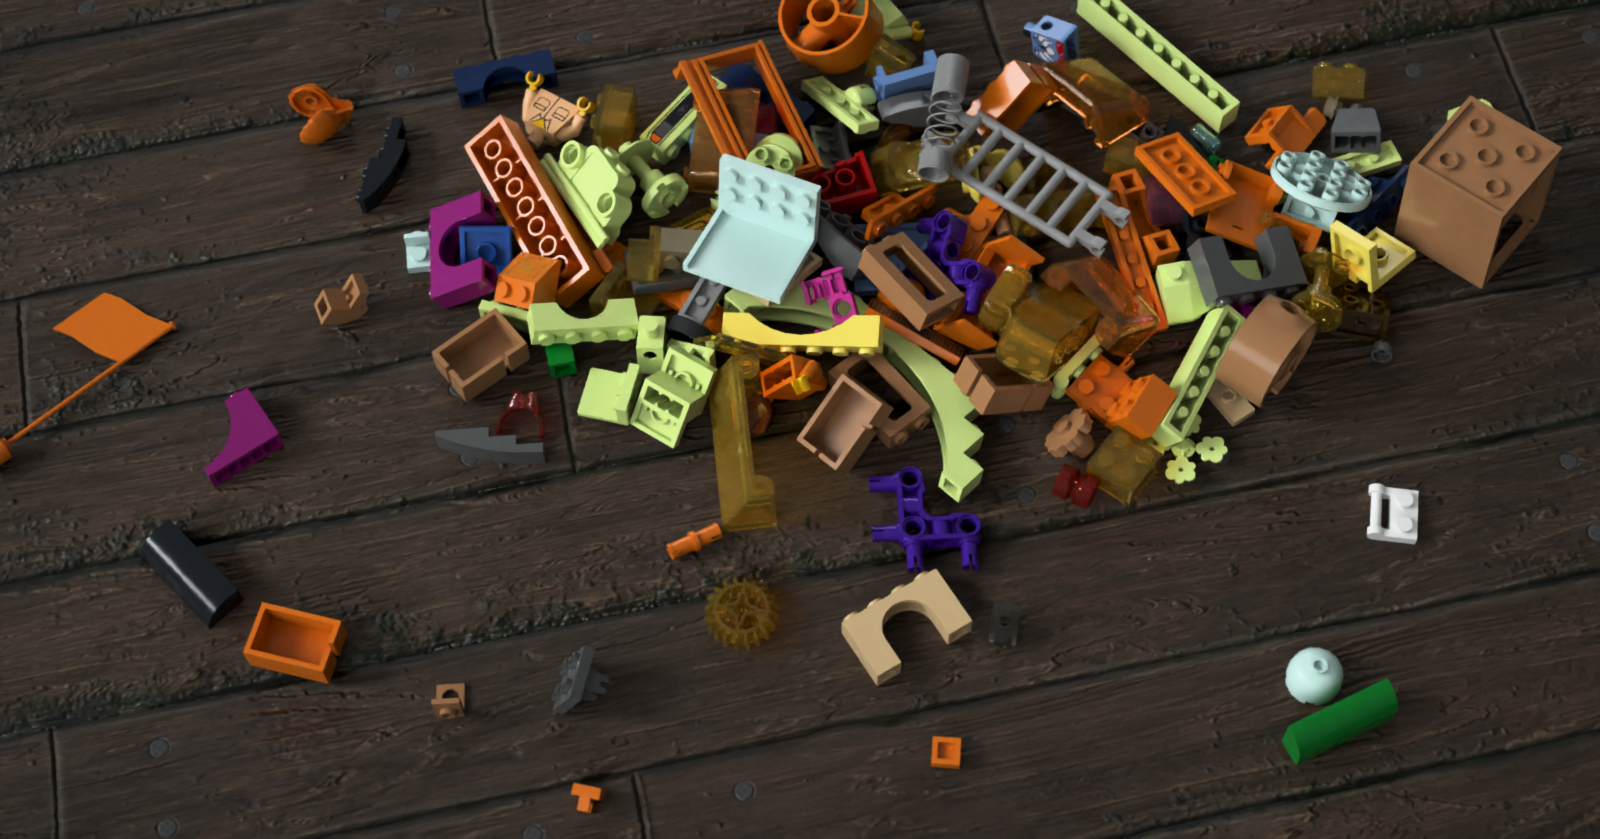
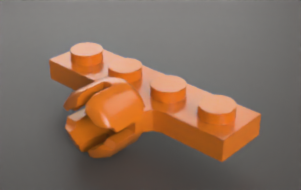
[944,195,1007,261]

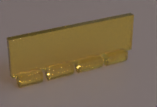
[693,333,791,366]

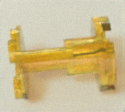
[1291,247,1350,332]

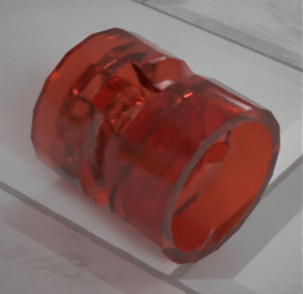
[1051,463,1101,510]

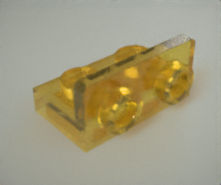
[1311,62,1365,100]

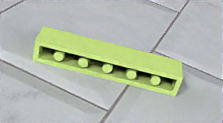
[1151,304,1246,448]

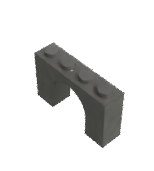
[1187,225,1308,308]

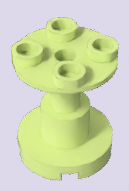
[746,133,804,177]
[618,138,689,218]

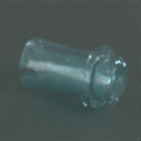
[1190,123,1223,153]

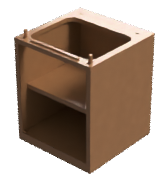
[1394,95,1562,289]

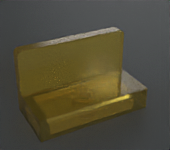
[627,226,660,283]

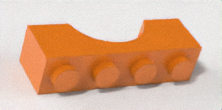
[1108,168,1181,273]

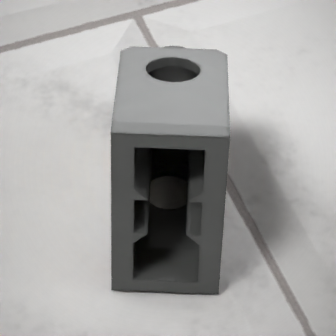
[1331,104,1381,153]

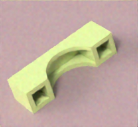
[527,298,639,346]

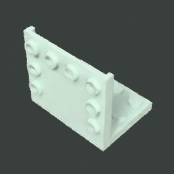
[683,153,821,305]

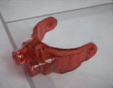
[495,391,545,439]

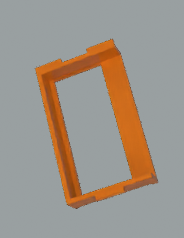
[673,39,823,181]

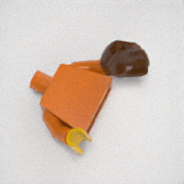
[736,354,827,436]

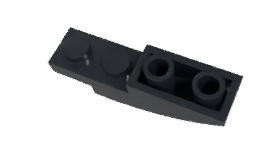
[356,117,410,214]

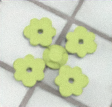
[1140,414,1228,484]

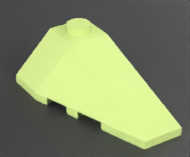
[1154,260,1262,326]

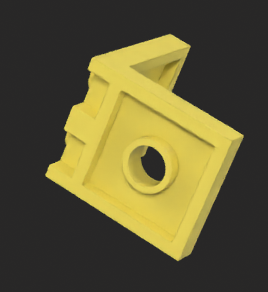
[1330,220,1416,293]

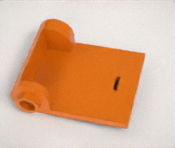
[1205,159,1284,251]

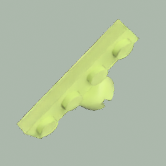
[801,76,880,134]

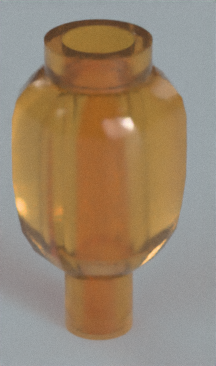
[878,123,914,153]

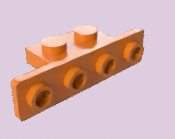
[861,184,936,242]

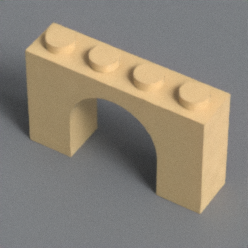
[842,568,972,686]

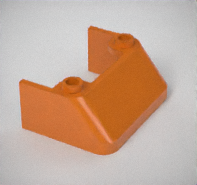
[933,235,1045,350]

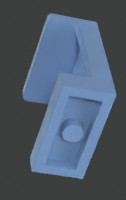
[873,50,938,105]

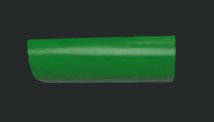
[1281,678,1398,766]

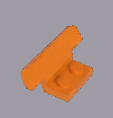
[1244,105,1326,170]

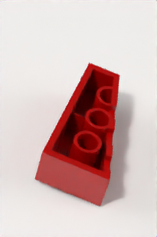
[807,150,877,215]

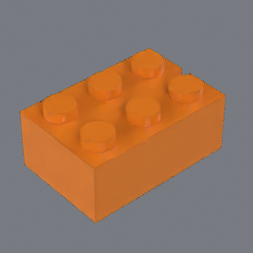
[966,60,1058,140]
[243,602,347,684]

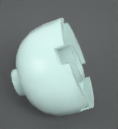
[1285,647,1343,705]

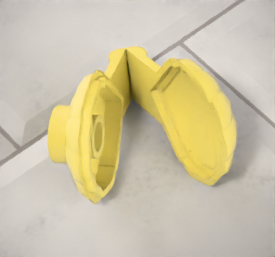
[962,145,1025,203]

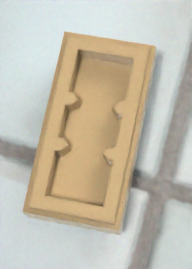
[1207,378,1255,427]

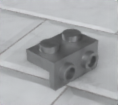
[806,121,852,173]

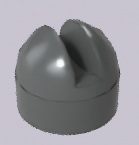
[1371,340,1393,363]

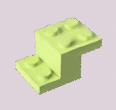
[629,345,718,449]

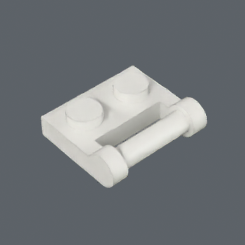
[1367,483,1419,544]

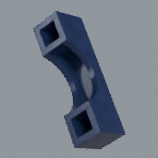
[453,49,559,108]
[718,63,816,135]

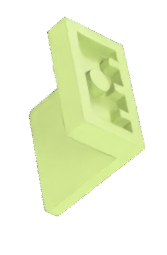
[577,363,642,426]

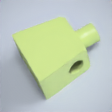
[636,315,669,374]

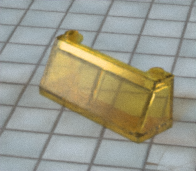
[709,353,777,532]

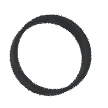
[666,315,723,358]

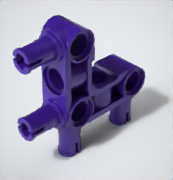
[905,210,996,316]
[869,466,981,573]

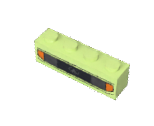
[640,75,728,166]

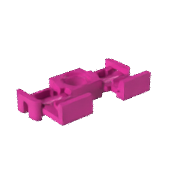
[800,266,860,353]

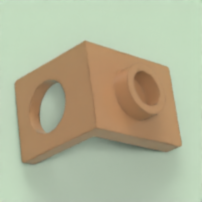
[431,683,465,719]

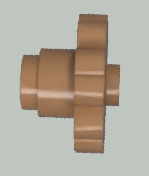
[1045,408,1095,458]

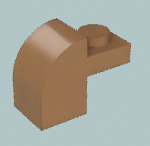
[314,273,369,325]

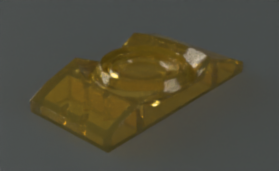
[871,131,969,197]

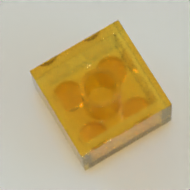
[590,84,638,154]
[1084,425,1162,507]

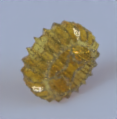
[978,263,1032,333]
[704,576,779,651]

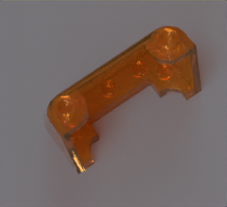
[1041,57,1150,149]
[683,88,761,194]
[1040,254,1160,358]

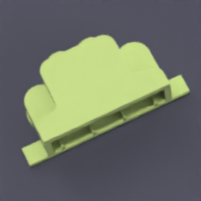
[540,140,635,250]

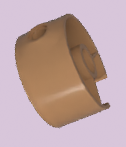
[1215,294,1319,408]

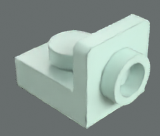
[404,231,430,274]

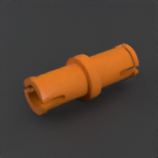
[666,522,723,560]

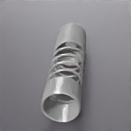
[917,53,970,182]

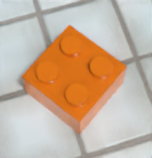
[1103,374,1178,443]

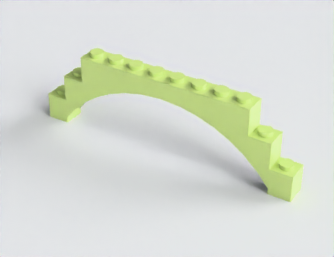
[723,276,984,503]

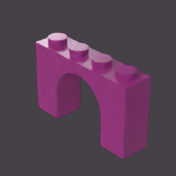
[429,190,497,309]

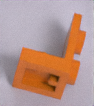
[1269,212,1323,267]

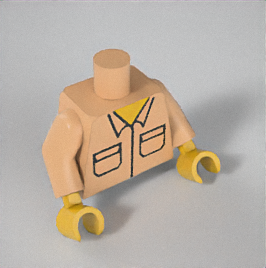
[522,71,596,150]

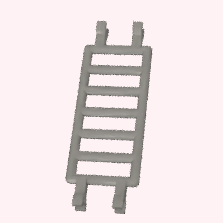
[921,104,1131,259]

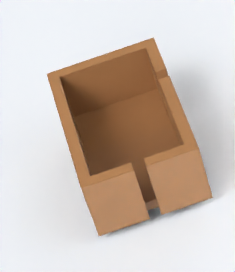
[431,308,530,403]
[953,351,1055,415]
[796,373,894,474]

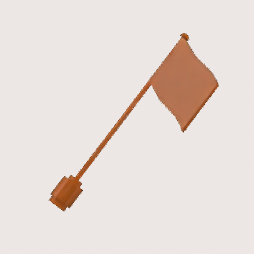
[0,293,177,466]

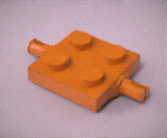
[1065,354,1135,424]

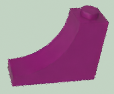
[203,388,285,487]

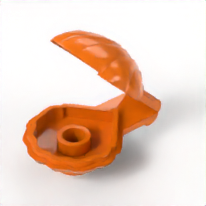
[288,83,353,145]

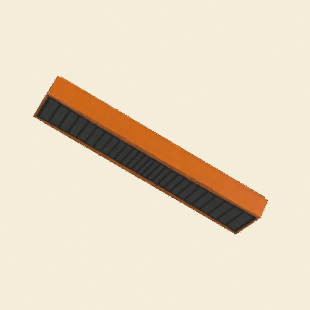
[864,298,964,366]

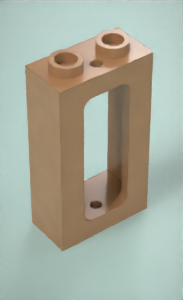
[857,231,964,331]
[828,352,931,450]

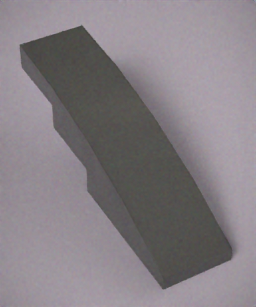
[435,427,546,464]

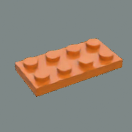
[1134,132,1237,217]

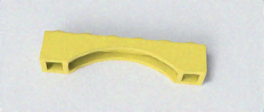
[721,312,885,357]

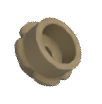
[1322,96,1343,120]

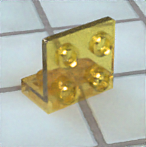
[589,261,662,338]

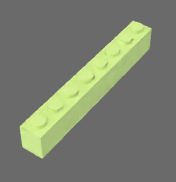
[1077,0,1240,133]

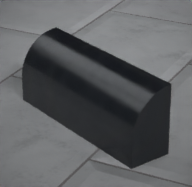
[140,519,244,629]

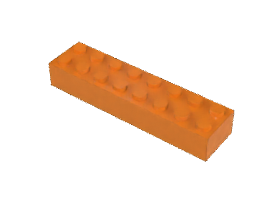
[464,114,606,308]

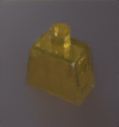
[864,33,916,79]

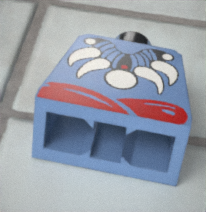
[1023,15,1080,74]

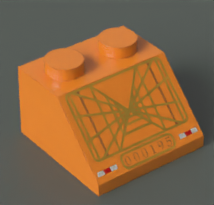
[494,252,562,309]

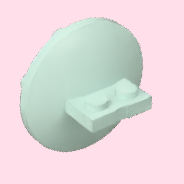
[1270,150,1373,233]

